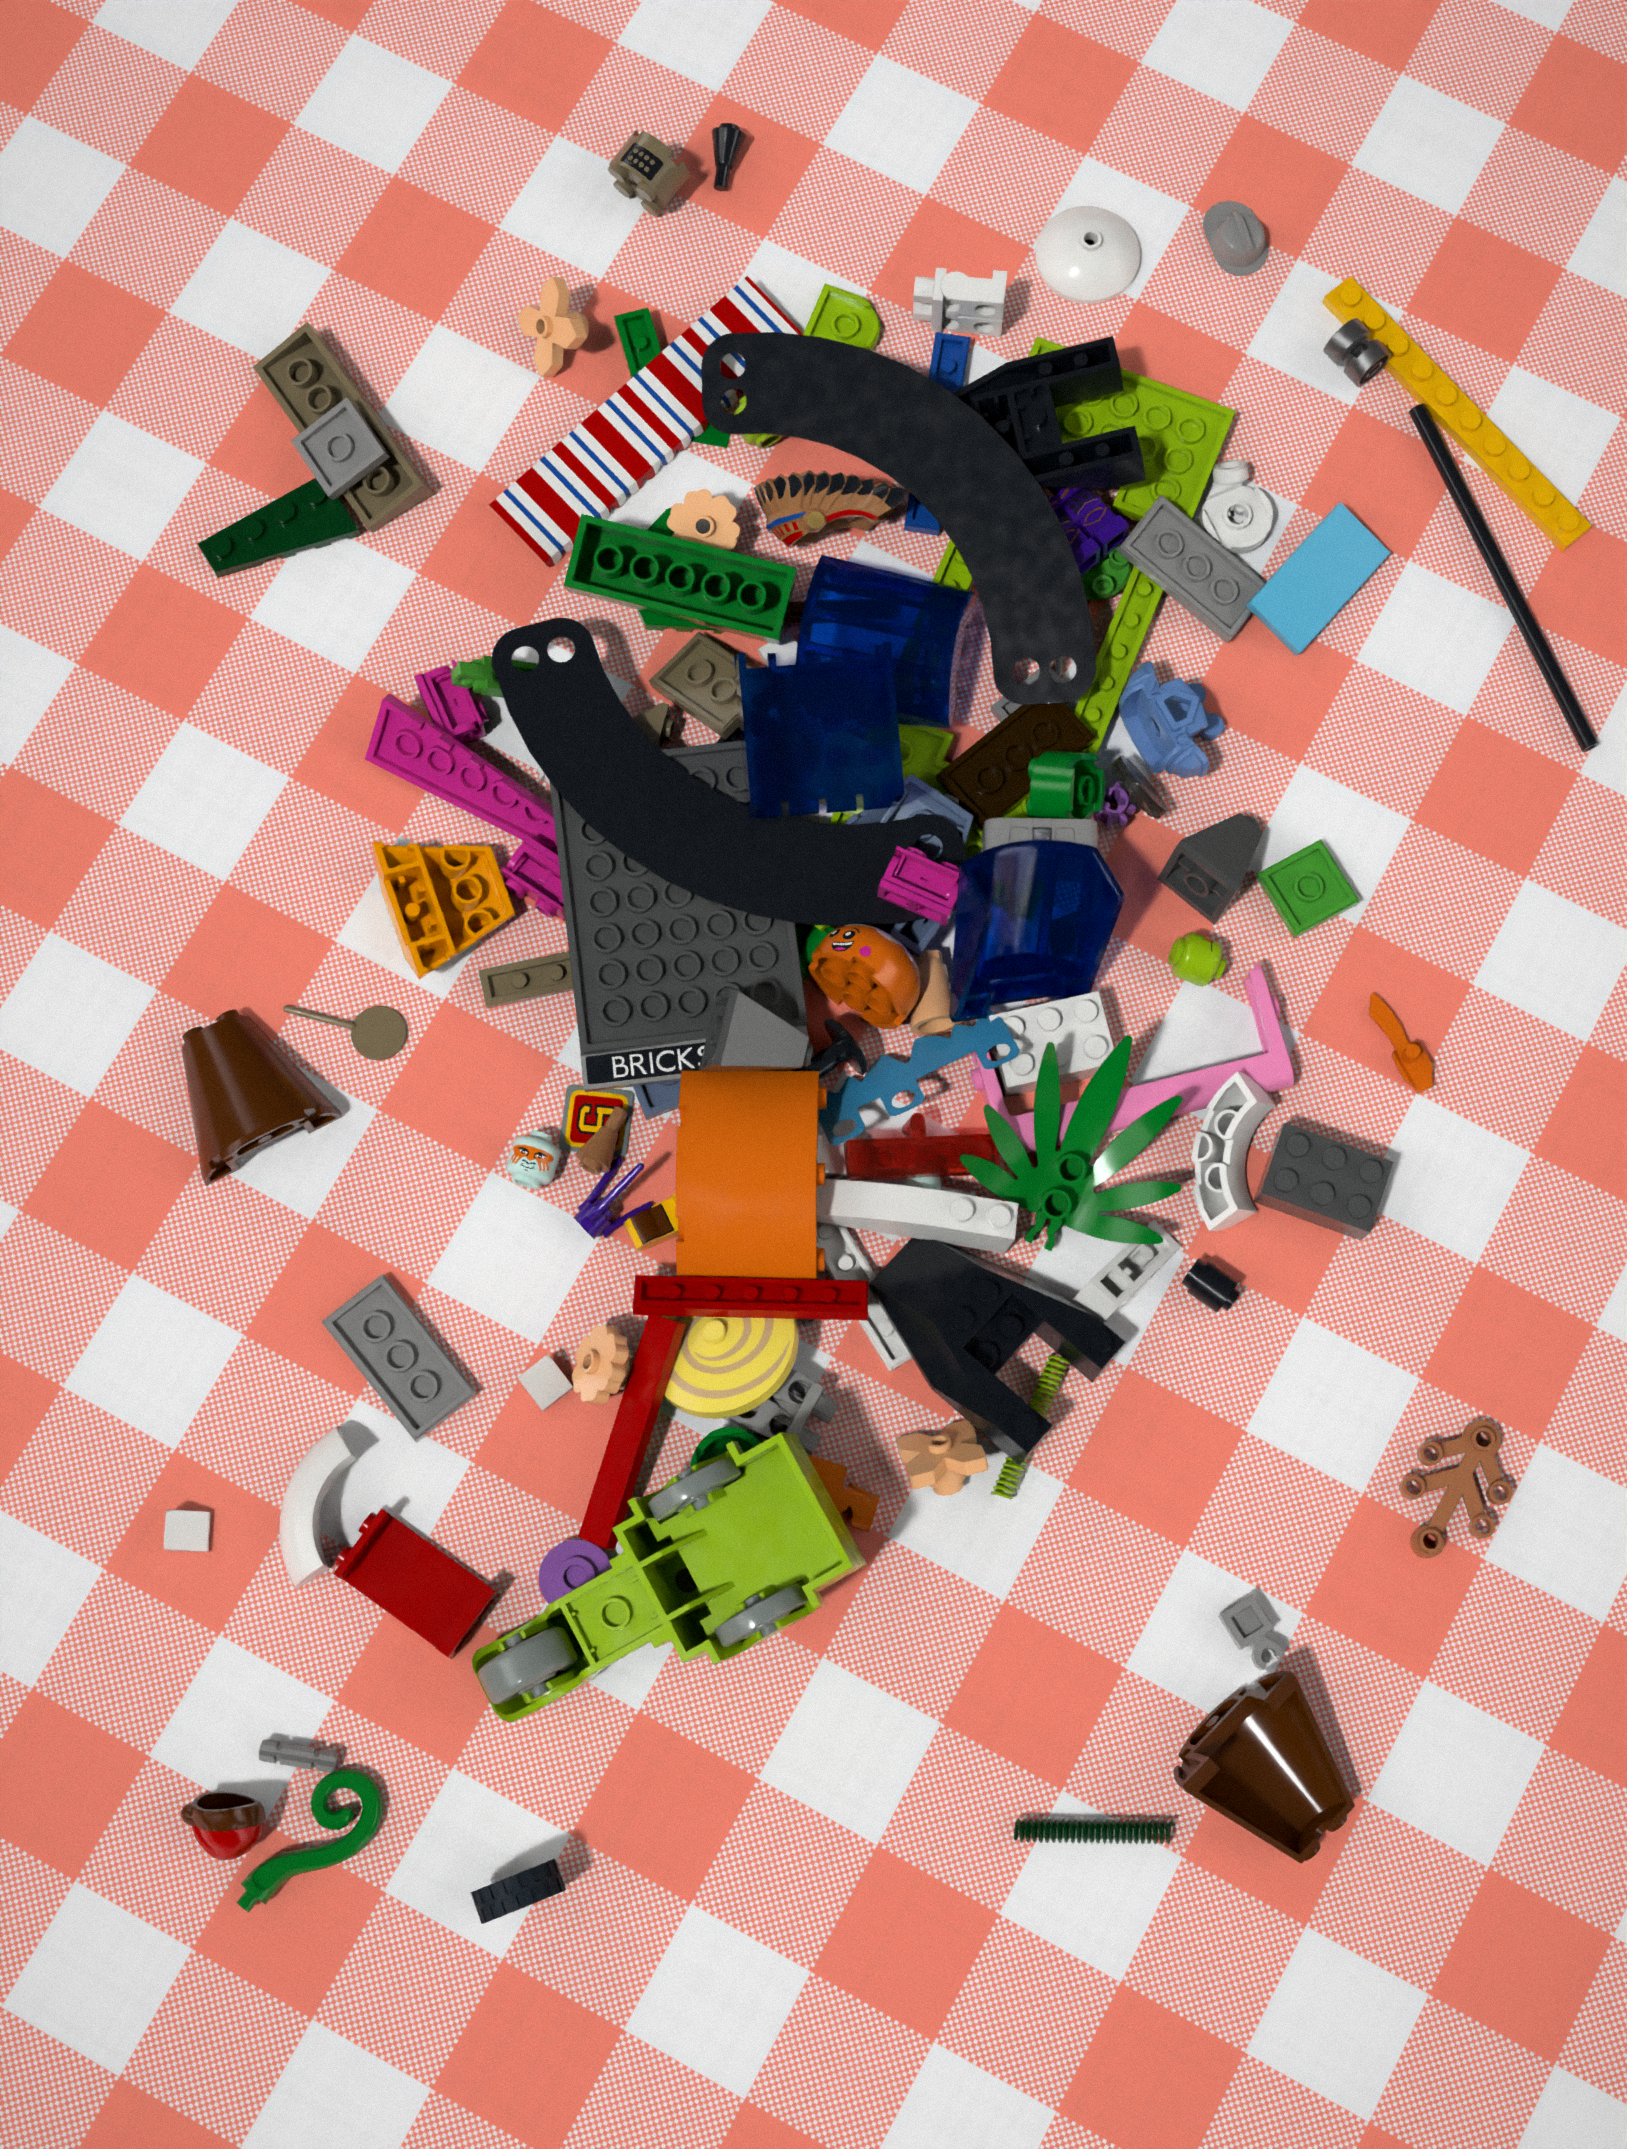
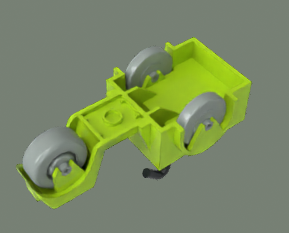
[472,1432,867,1722]

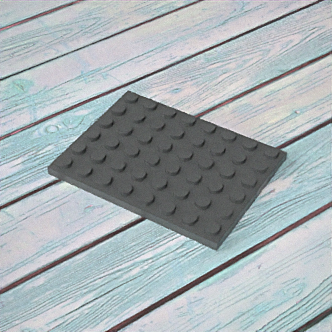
[550,737,808,1056]

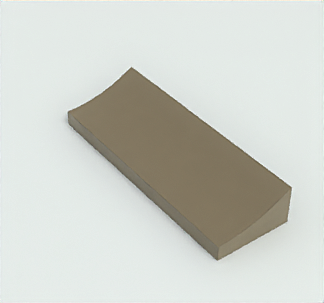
[253,322,436,533]

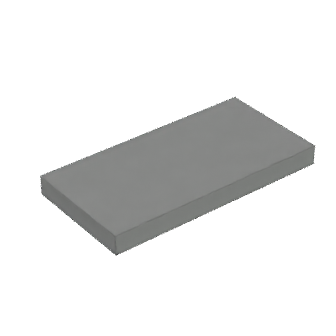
[1116,495,1265,643]
[322,1274,478,1443]

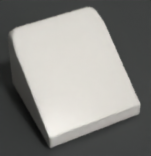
[518,1354,573,1411]
[164,1510,211,1552]

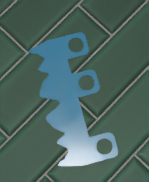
[819,1006,1020,1145]

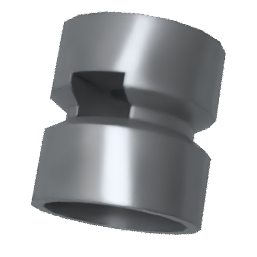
[1323,318,1392,387]

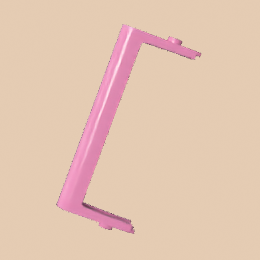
[970,963,1294,1159]

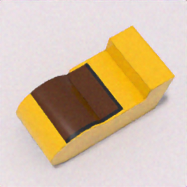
[624,1193,678,1251]

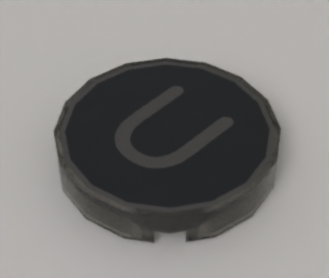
[1111,755,1169,819]

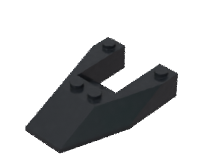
[953,336,1146,489]
[869,1238,1126,1466]

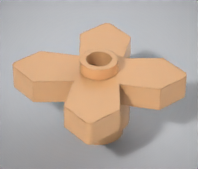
[517,277,589,377]
[896,1420,989,1496]

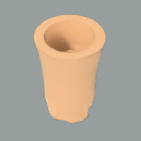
[911,949,963,1035]

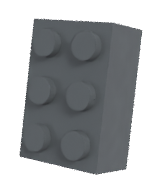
[1253,1123,1393,1241]

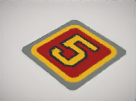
[559,1085,634,1157]

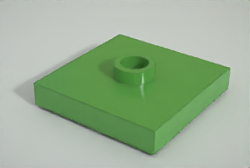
[1256,839,1359,939]

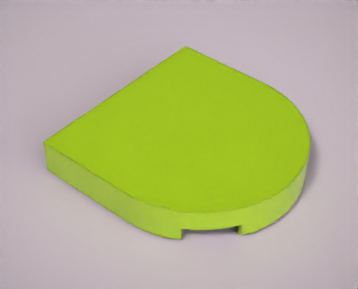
[803,284,880,351]

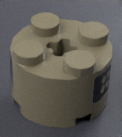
[608,130,690,217]

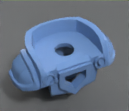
[1119,661,1224,778]

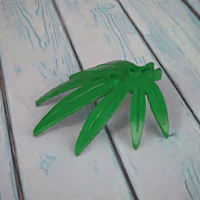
[959,1035,1183,1251]

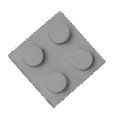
[291,397,390,500]

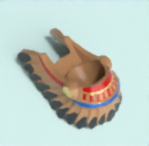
[754,470,906,548]

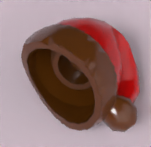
[181,1791,266,1860]

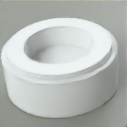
[1212,460,1249,484]

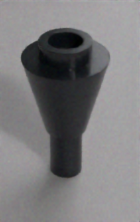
[712,123,746,191]

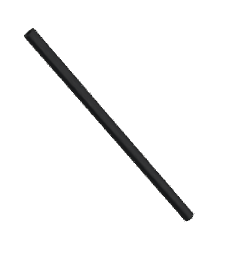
[1409,403,1599,752]

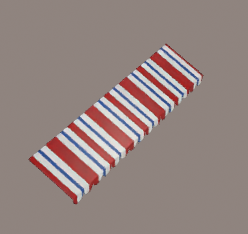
[489,276,803,567]

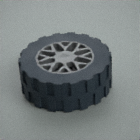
[471,1859,566,1924]

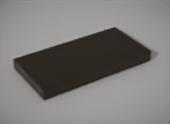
[936,703,1096,830]

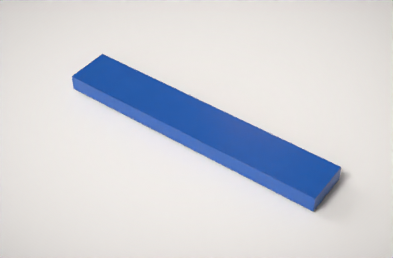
[904,332,971,536]

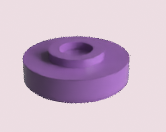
[539,1540,612,1604]

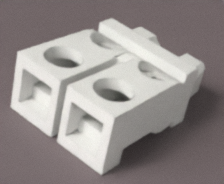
[913,268,1008,337]

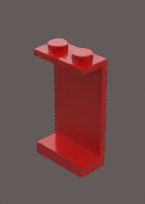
[333,1508,499,1659]

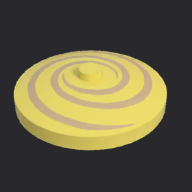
[663,1316,799,1419]

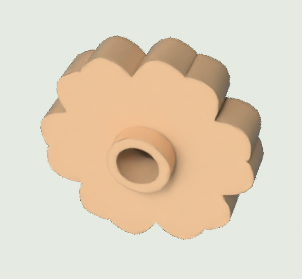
[667,489,741,551]
[572,1325,635,1405]

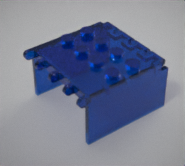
[734,642,905,819]

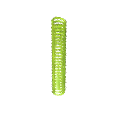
[991,1355,1070,1500]

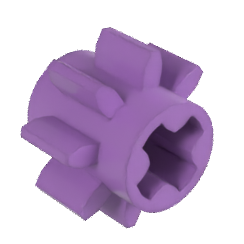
[1093,782,1136,830]

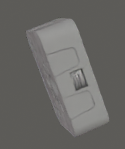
[981,818,1098,880]

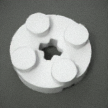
[1200,482,1273,554]

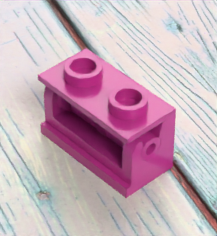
[414,660,489,745]
[501,835,565,921]
[877,846,967,926]

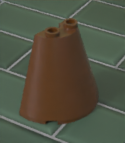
[182,1009,343,1186]
[1173,1671,1355,1864]

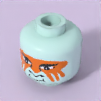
[506,1130,561,1189]

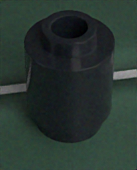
[1181,1258,1241,1313]

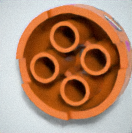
[808,924,921,1029]

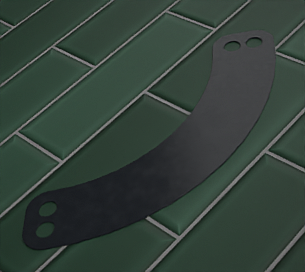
[701,332,1096,705]
[492,618,973,926]

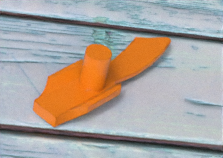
[1368,993,1434,1094]

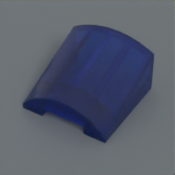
[794,555,976,728]
[949,840,1125,1023]

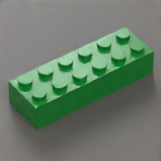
[564,514,798,645]

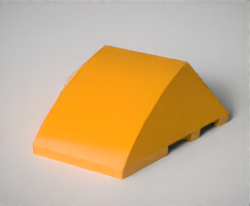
[372,842,515,980]

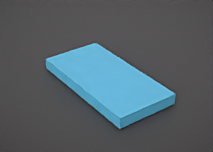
[1245,502,1391,656]

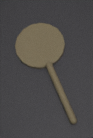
[283,1005,407,1061]

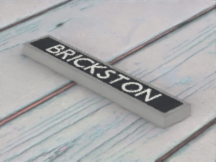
[580,1026,811,1092]

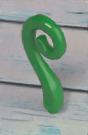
[237,1768,383,1912]

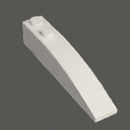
[817,1179,1019,1253]

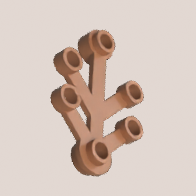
[1399,1420,1513,1558]

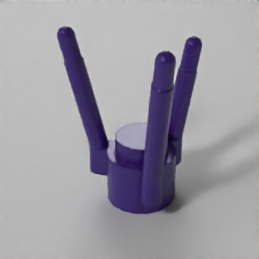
[573,1157,653,1239]

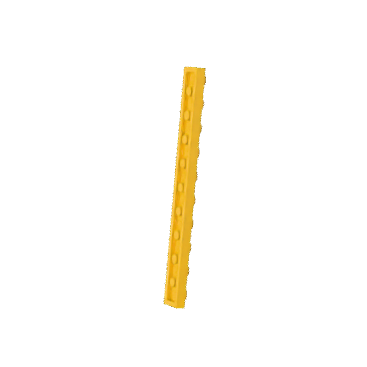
[1322,276,1592,553]

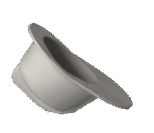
[1203,201,1268,276]

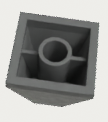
[1157,813,1263,925]
[698,989,813,1072]

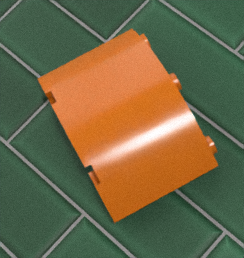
[675,1071,827,1279]

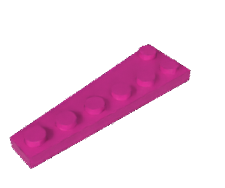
[365,694,558,855]

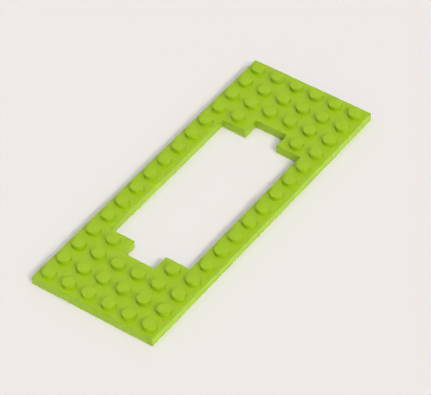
[829,337,1236,920]

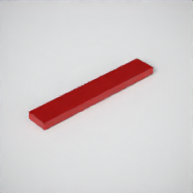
[633,1275,868,1321]
[578,1315,686,1550]

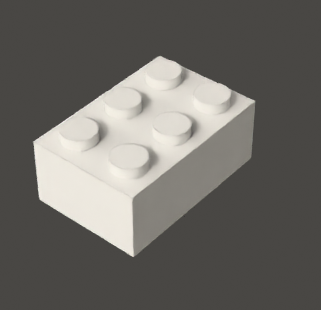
[989,991,1114,1098]

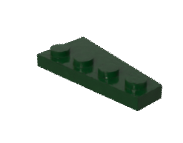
[198,478,361,578]

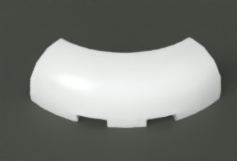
[1191,1071,1275,1231]
[279,1426,358,1589]

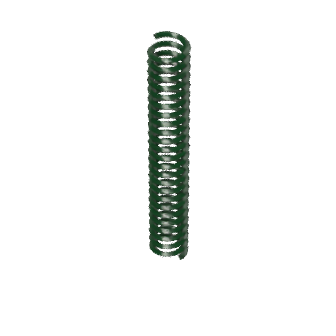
[1014,1818,1175,1845]

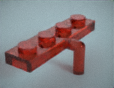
[843,1113,999,1181]

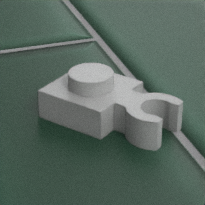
[1218,1594,1284,1670]

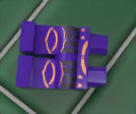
[1047,487,1129,576]

